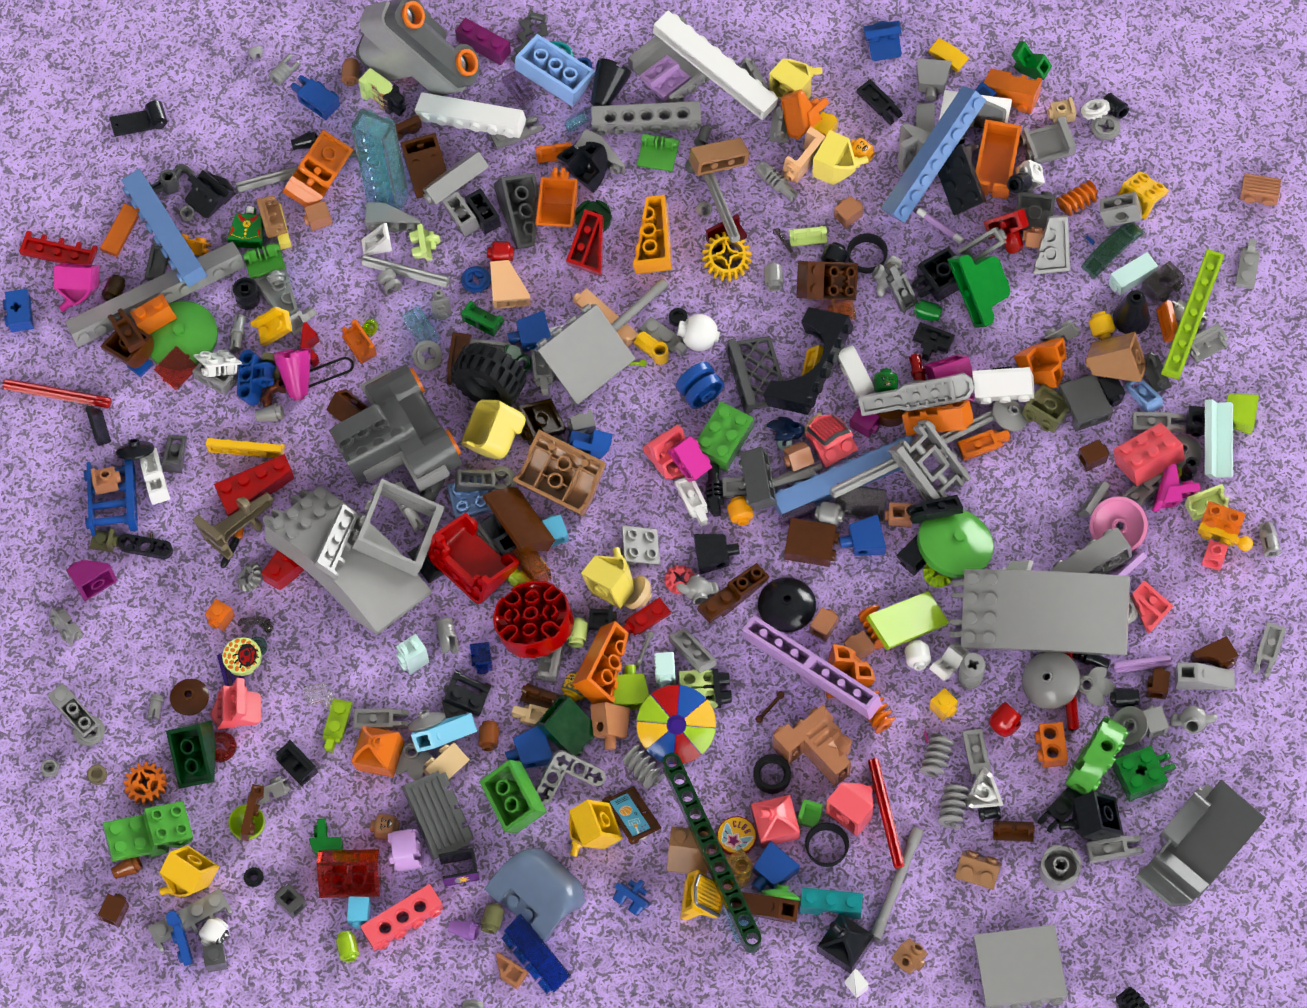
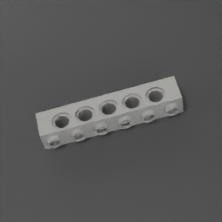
[591,101,701,135]

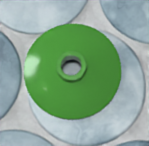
[761,884,801,901]

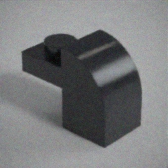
[479,514,517,556]

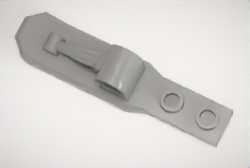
[858,373,974,416]

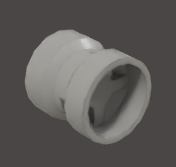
[377,269,402,295]

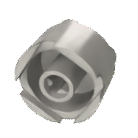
[1039,845,1081,891]

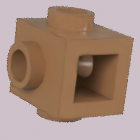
[891,938,928,974]

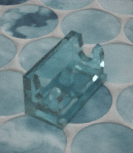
[402,305,441,343]

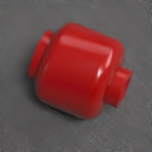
[487,241,514,261]

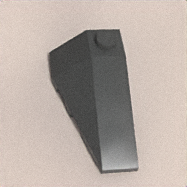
[494,173,539,249]

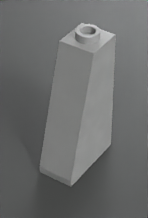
[422,151,489,205]

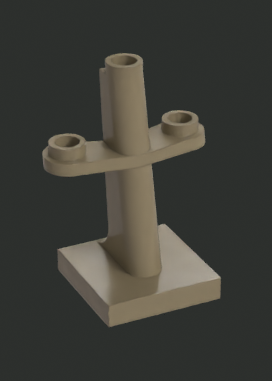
[192,492,274,560]

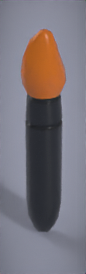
[221,528,244,568]

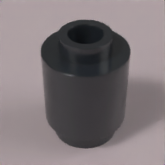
[1007,172,1032,193]
[1110,687,1140,708]

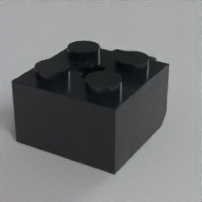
[911,246,959,302]

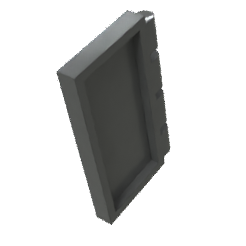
[401,771,474,860]

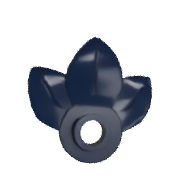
[766,417,804,441]

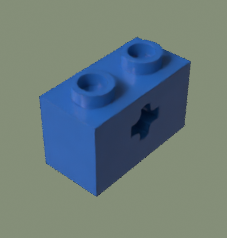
[3,289,34,332]

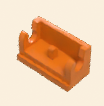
[342,319,377,364]

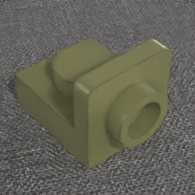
[90,528,119,552]

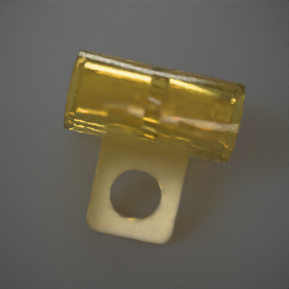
[726,848,752,890]

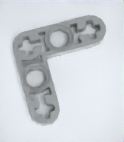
[535,750,606,805]

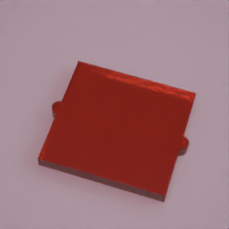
[154,346,197,390]

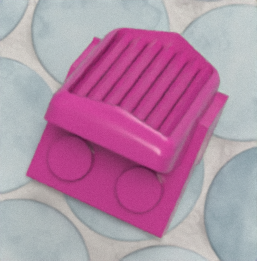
[1152,464,1201,512]

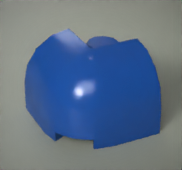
[566,430,613,459]

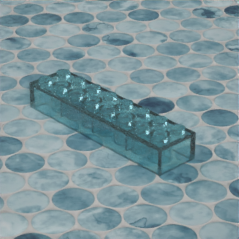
[351,109,409,210]

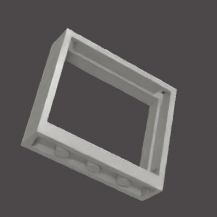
[352,479,445,577]

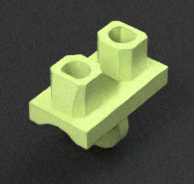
[409,223,441,261]

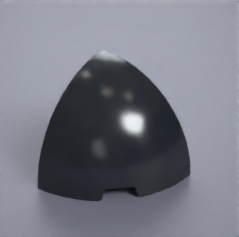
[557,142,608,193]

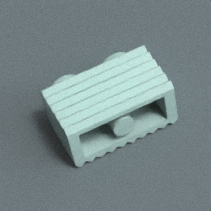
[654,652,676,689]

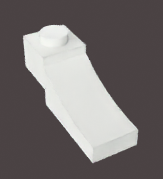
[139,448,170,505]

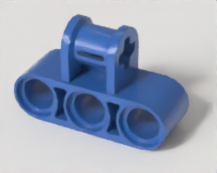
[237,349,275,406]

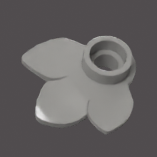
[1078,667,1116,706]
[395,743,432,780]

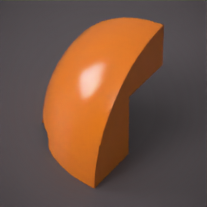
[1014,337,1066,388]
[826,644,875,698]

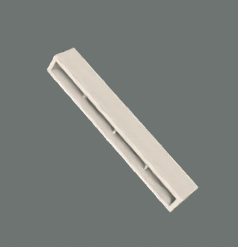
[653,11,778,121]

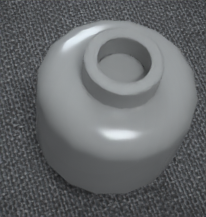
[815,502,845,527]

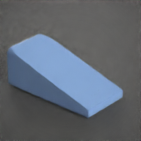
[1124,379,1163,412]

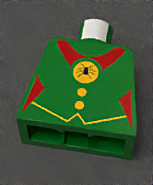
[227,206,264,249]

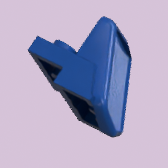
[864,20,902,61]

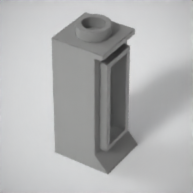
[957,227,1007,261]

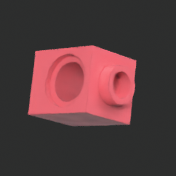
[1201,540,1228,571]

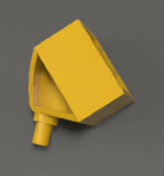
[569,799,623,857]
[159,845,220,897]

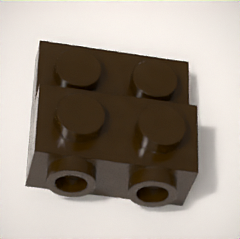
[516,398,566,445]

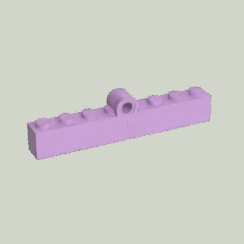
[742,615,882,720]

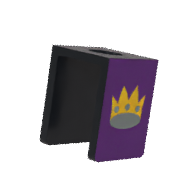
[439,848,479,887]

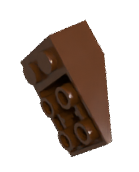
[400,133,447,199]
[796,261,858,300]

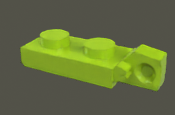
[323,698,353,753]

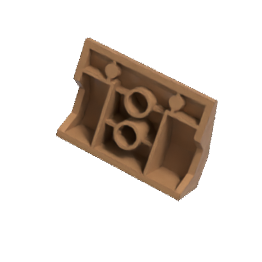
[513,430,607,517]

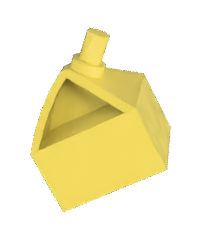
[769,59,822,99]
[812,130,869,185]
[581,547,634,609]

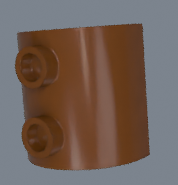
[100,327,154,368]

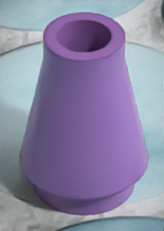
[448,920,480,941]

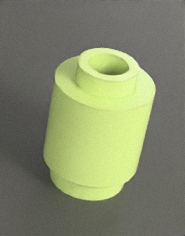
[567,617,589,648]

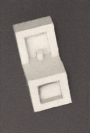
[929,642,971,681]

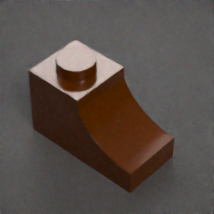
[1190,636,1239,669]

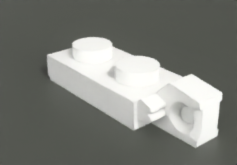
[674,477,708,527]

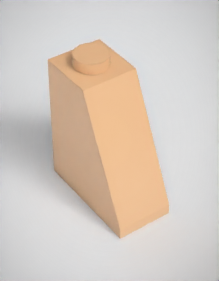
[490,260,531,309]

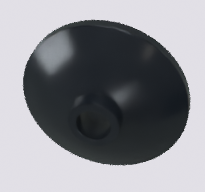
[116,439,154,460]

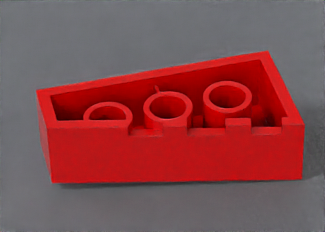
[214,454,294,517]

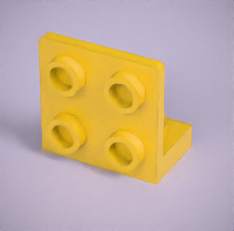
[1117,171,1169,220]

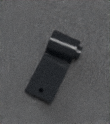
[109,100,168,137]

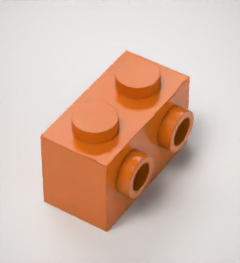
[130,294,177,334]

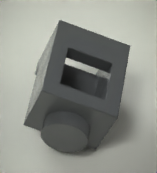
[274,884,307,919]

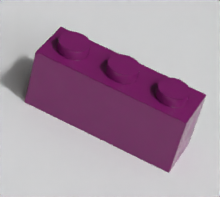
[455,17,511,65]

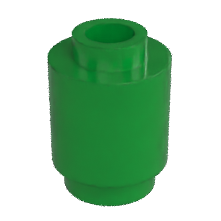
[914,299,942,322]

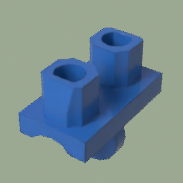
[612,880,651,916]

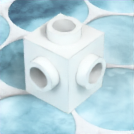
[1015,160,1045,190]

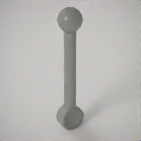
[636,631,654,668]

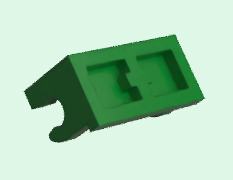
[461,301,505,337]

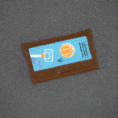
[602,786,661,845]

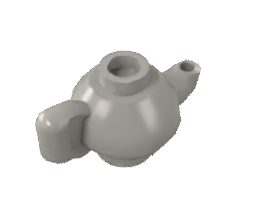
[872,255,902,298]
[676,575,719,605]
[1170,706,1218,734]

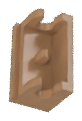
[256,196,287,238]

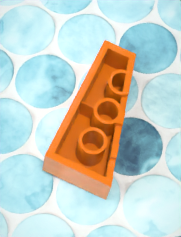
[572,621,629,704]

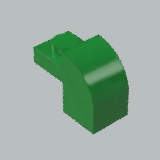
[1012,41,1052,80]
[309,818,343,862]

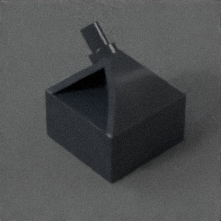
[1059,791,1124,841]
[817,913,874,974]

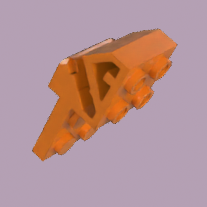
[282,130,354,207]

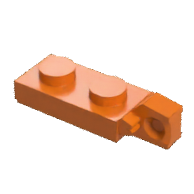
[957,429,1011,461]

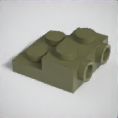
[1022,384,1070,433]

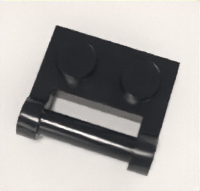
[443,669,491,717]

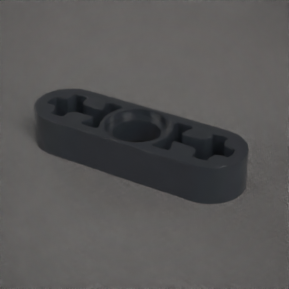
[118,534,173,559]

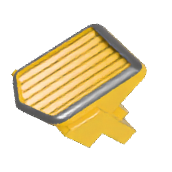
[680,870,724,920]

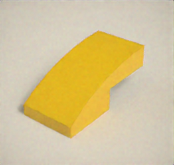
[927,38,969,72]

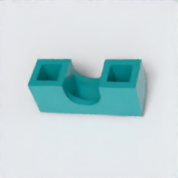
[800,887,863,920]

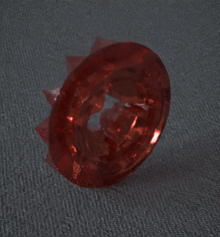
[214,731,237,762]

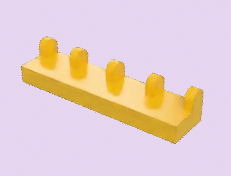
[206,437,285,458]

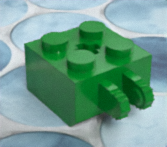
[1112,746,1176,802]

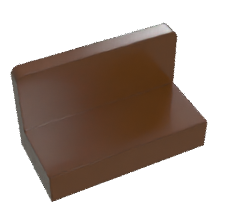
[327,389,368,422]

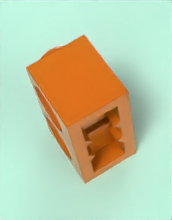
[1034,722,1068,768]

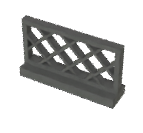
[725,336,784,413]

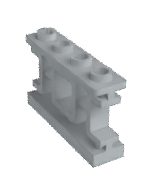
[888,420,971,501]

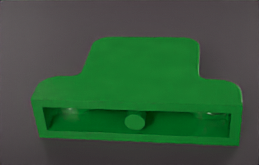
[948,255,1010,328]

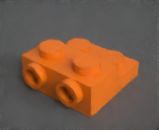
[1201,501,1246,537]

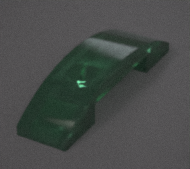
[1081,222,1145,279]

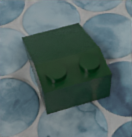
[166,720,216,789]

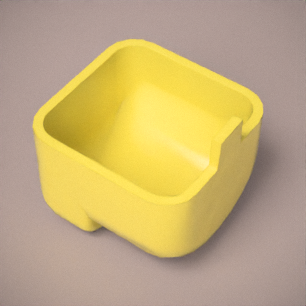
[461,399,526,459]

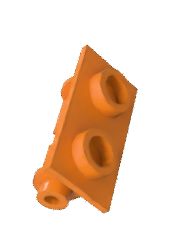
[535,141,572,164]

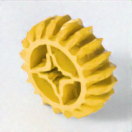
[702,232,752,282]

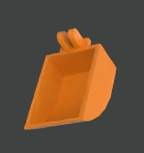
[536,167,579,227]

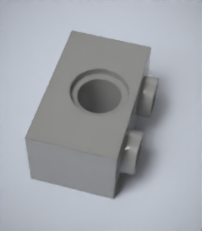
[1100,192,1142,227]

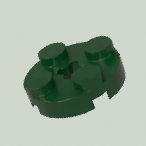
[575,200,612,232]

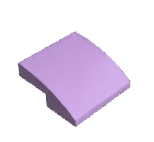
[640,55,691,102]

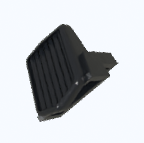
[185,170,236,218]

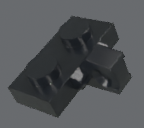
[913,322,955,361]

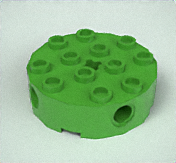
[1064,716,1129,795]

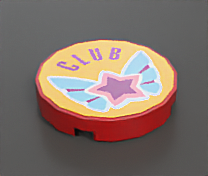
[717,816,757,856]

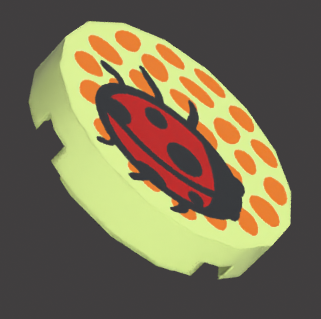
[222,637,262,676]

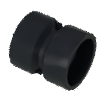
[233,277,260,310]

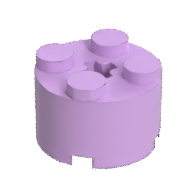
[388,828,424,872]

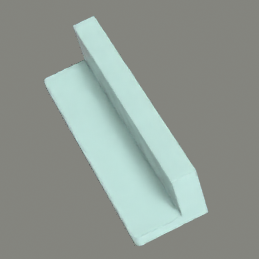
[1204,399,1233,478]

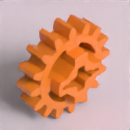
[123,762,168,805]

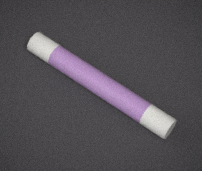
[916,207,964,245]

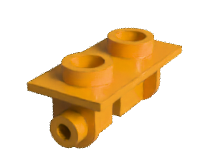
[182,234,212,256]

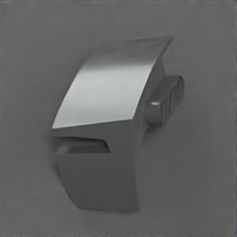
[1135,779,1266,907]

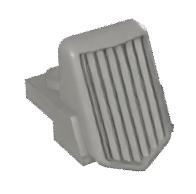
[898,124,931,173]

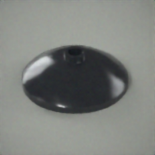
[758,577,816,632]

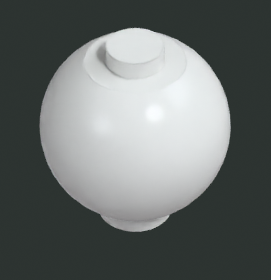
[677,314,720,351]

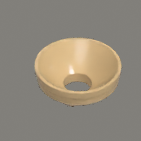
[624,575,652,609]

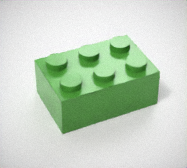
[697,401,754,472]
[479,760,547,834]

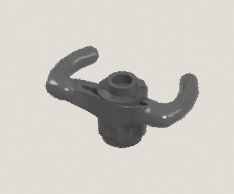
[150,164,195,209]

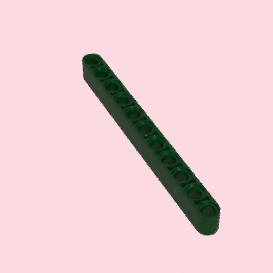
[663,752,762,953]

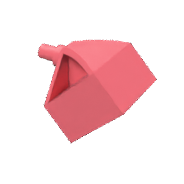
[826,783,875,837]
[751,795,800,848]

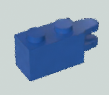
[290,75,340,120]

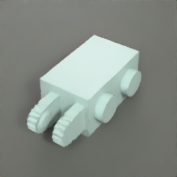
[396,634,430,675]

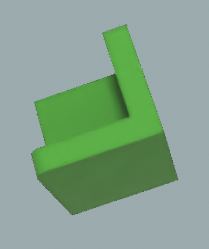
[798,799,823,828]

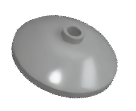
[1022,652,1080,709]

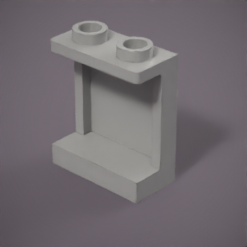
[1020,116,1077,164]

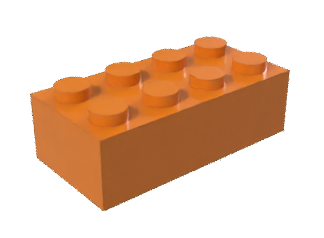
[975,120,1022,200]

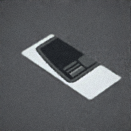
[939,90,1012,129]

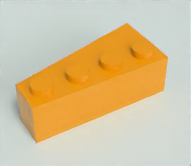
[633,195,673,274]

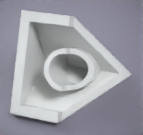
[964,767,1004,808]

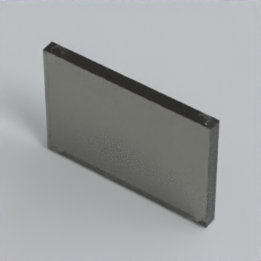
[835,483,887,522]

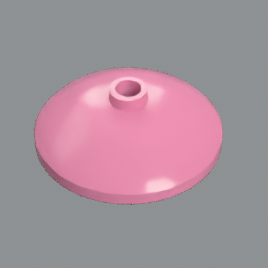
[1089,497,1148,552]

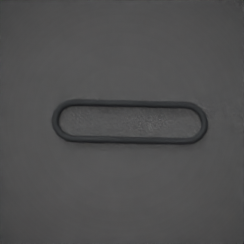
[308,357,354,388]

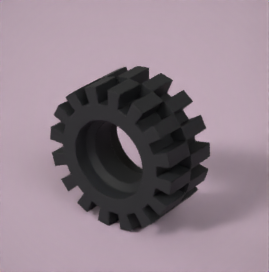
[1116,987,1149,1008]

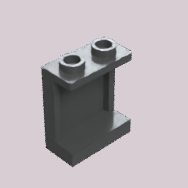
[1058,374,1113,432]

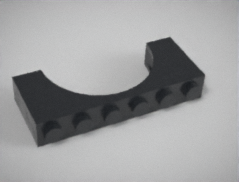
[763,307,853,415]

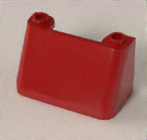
[428,512,519,604]

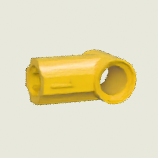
[634,331,669,365]

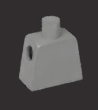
[916,58,951,101]

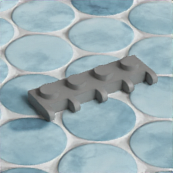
[313,504,361,579]
[148,888,233,952]

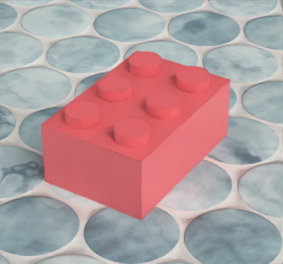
[1113,422,1185,486]

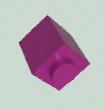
[850,406,880,438]

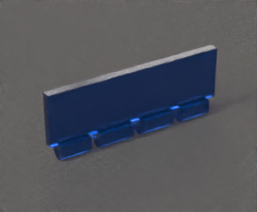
[501,914,571,994]

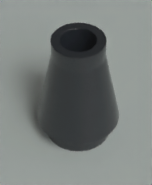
[1104,93,1129,119]
[291,131,318,150]

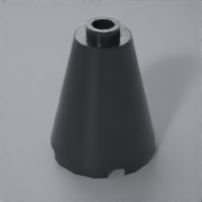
[590,58,631,106]
[1113,290,1150,335]

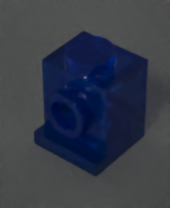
[470,642,492,674]

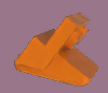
[781,89,829,140]

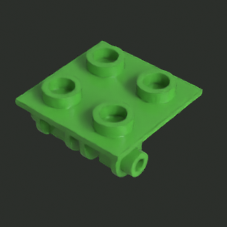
[637,133,680,172]
[243,243,286,278]

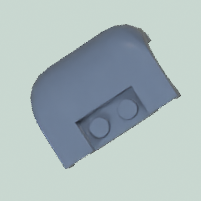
[484,848,585,943]

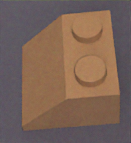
[667,826,710,875]

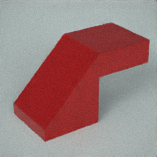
[300,322,320,367]

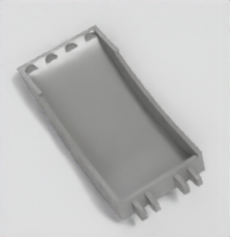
[263,486,432,635]
[949,569,1130,655]

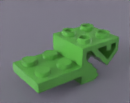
[102,801,193,862]

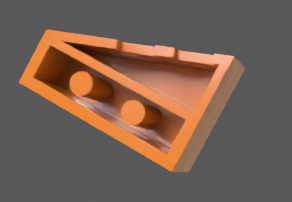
[902,400,974,436]

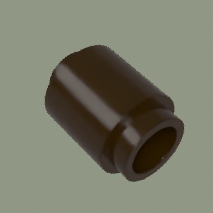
[101,274,126,301]

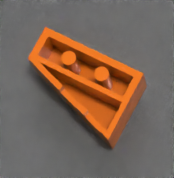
[984,68,1042,114]

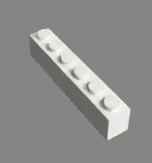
[415,92,526,138]

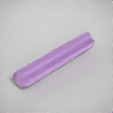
[1113,656,1172,673]

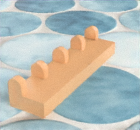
[573,288,638,347]

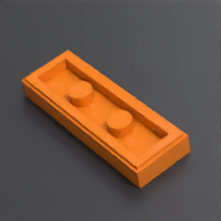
[100,203,140,257]

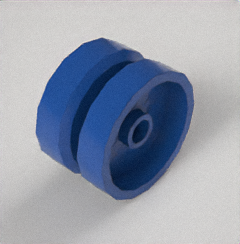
[676,362,724,409]

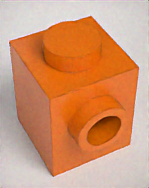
[205,599,235,631]

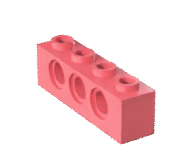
[360,884,444,951]

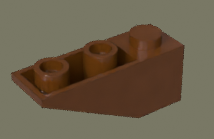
[732,892,799,923]

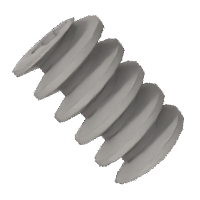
[958,653,985,689]
[920,733,954,778]
[623,745,665,789]
[938,784,968,829]

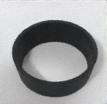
[847,233,888,274]
[805,822,849,867]

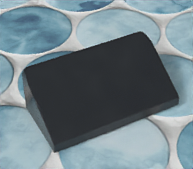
[86,406,111,446]

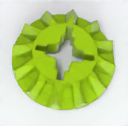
[923,563,953,588]

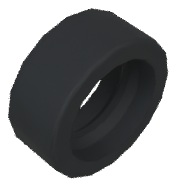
[753,754,791,794]

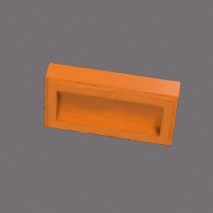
[1156,300,1178,343]

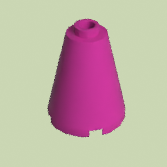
[273,348,311,401]

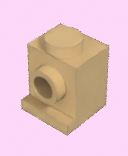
[1047,97,1076,124]

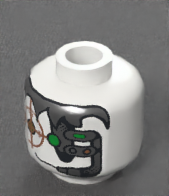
[199,917,229,946]

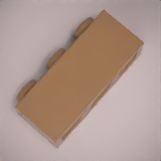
[688,137,749,176]

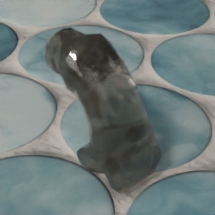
[237,615,273,633]

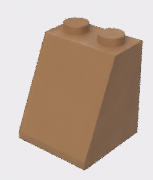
[1085,332,1147,382]

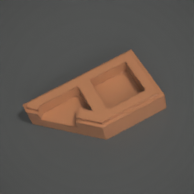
[496,952,529,990]

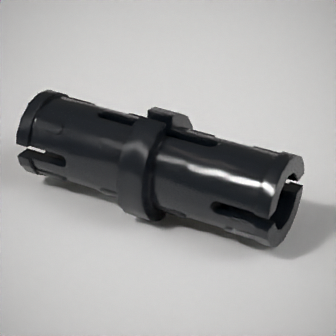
[1181,457,1198,482]

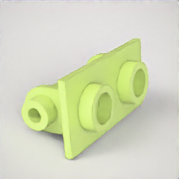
[788,226,827,247]

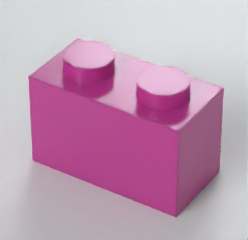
[667,436,712,482]

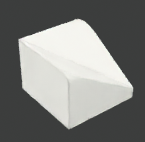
[844,969,869,998]

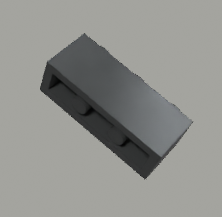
[739,446,777,511]

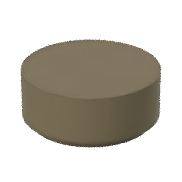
[87,764,108,785]

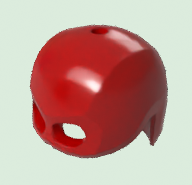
[989,702,1021,737]

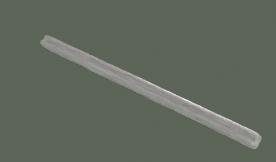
[830,409,995,498]

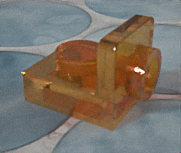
[828,298,856,320]

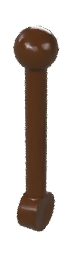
[755,691,785,723]

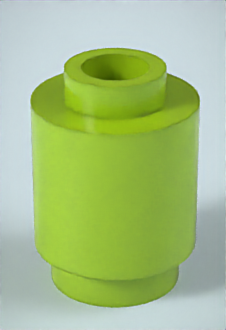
[336,931,360,963]

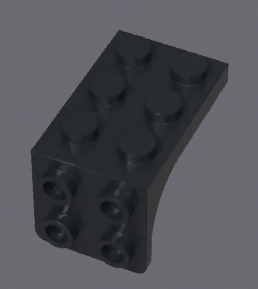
[938,143,987,216]

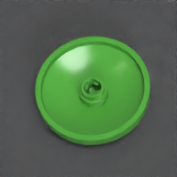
[149,301,218,370]
[917,510,994,579]

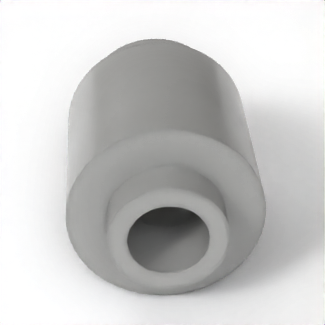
[764,262,784,291]

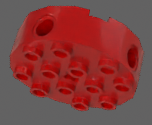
[493,581,574,658]

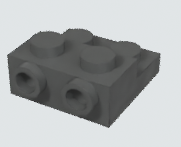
[1016,190,1056,231]

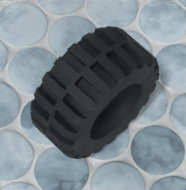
[451,342,526,407]

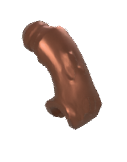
[260,379,287,407]

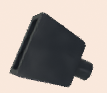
[694,534,740,575]

